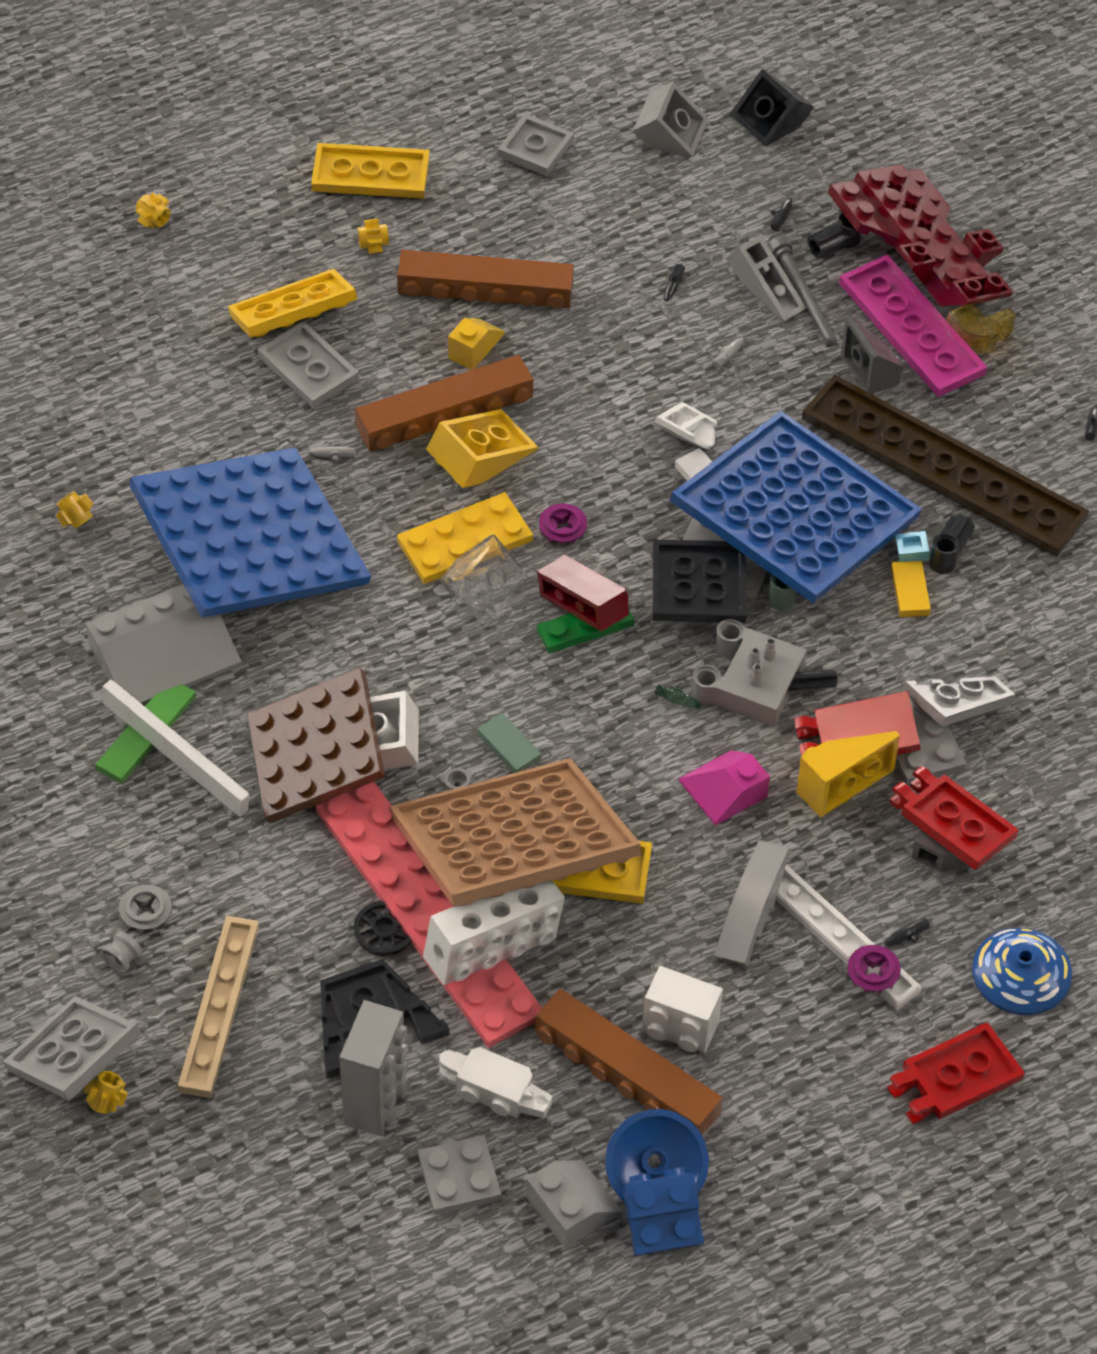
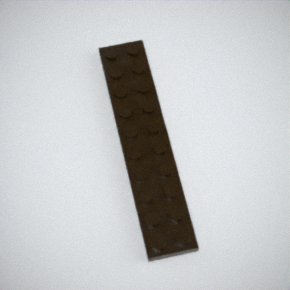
[802,375,1089,557]

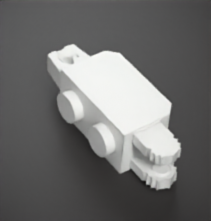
[439,1047,552,1119]

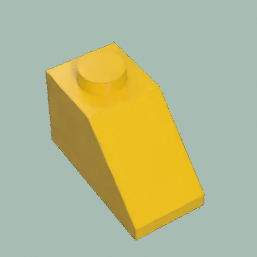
[448,318,505,370]

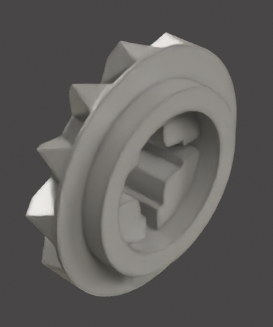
[119,885,172,933]

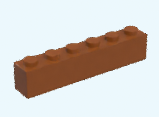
[397,249,574,309]
[355,354,534,452]
[535,988,723,1135]

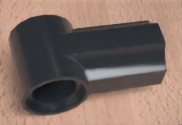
[807,212,862,258]
[929,514,975,574]

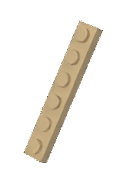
[178,915,259,1098]

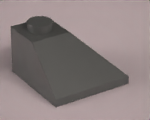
[841,315,903,394]

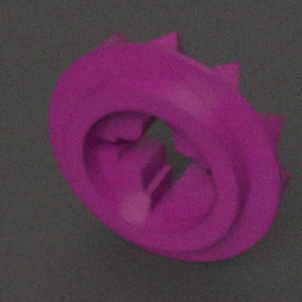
[539,503,587,546]
[847,945,901,994]

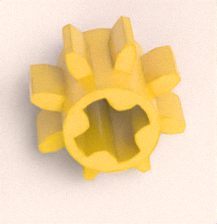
[135,192,171,229]
[357,219,389,254]
[55,491,94,529]
[83,1071,128,1114]

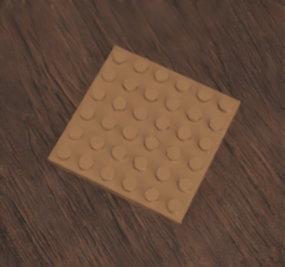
[390,758,642,907]

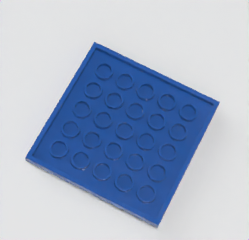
[670,410,922,604]
[129,447,371,618]

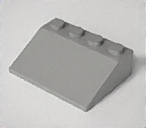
[86,584,242,706]

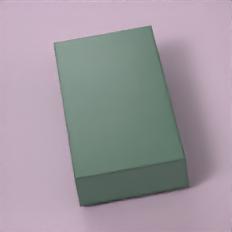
[477,713,542,773]

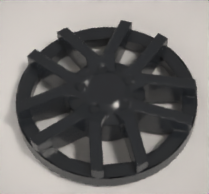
[354,901,411,956]

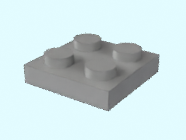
[498,114,574,176]
[418,1135,502,1215]

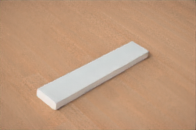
[103,679,249,817]
[776,865,922,1011]

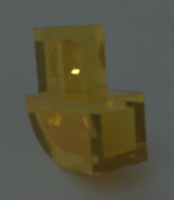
[947,304,1016,354]

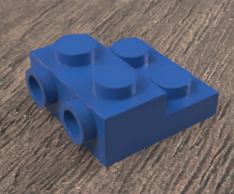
[622,1168,704,1256]

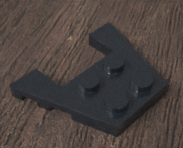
[320,959,449,1079]

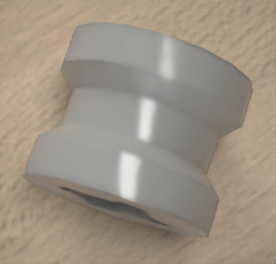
[100,931,143,973]

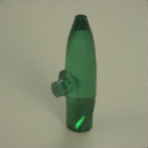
[655,684,702,708]

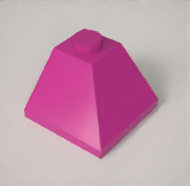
[679,750,770,826]

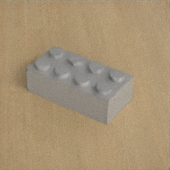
[339,1000,409,1136]

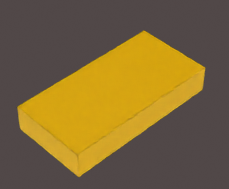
[891,561,931,617]

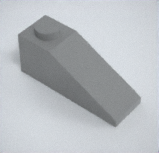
[727,235,806,322]

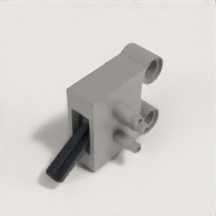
[691,619,838,727]

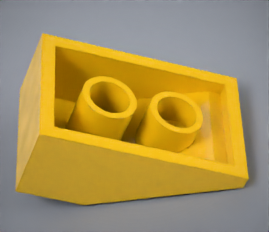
[426,409,538,488]
[796,731,900,818]

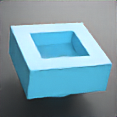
[895,531,930,562]

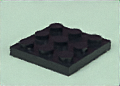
[652,539,747,623]

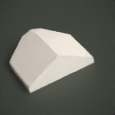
[655,402,716,450]

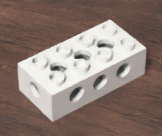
[423,880,565,985]

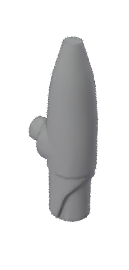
[712,337,744,369]
[309,446,356,463]

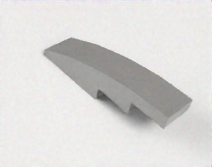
[714,840,791,966]

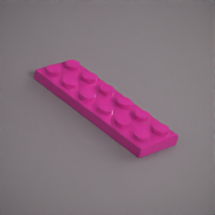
[839,254,987,397]

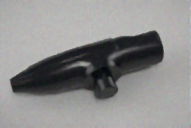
[770,198,792,231]
[664,264,685,302]
[1085,405,1097,441]
[884,918,930,946]

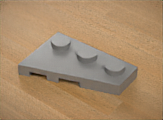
[902,677,1015,727]

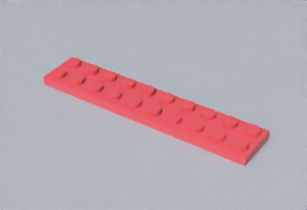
[316,782,542,1049]

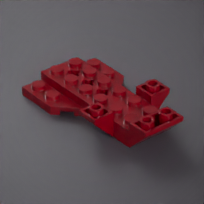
[827,164,1013,306]

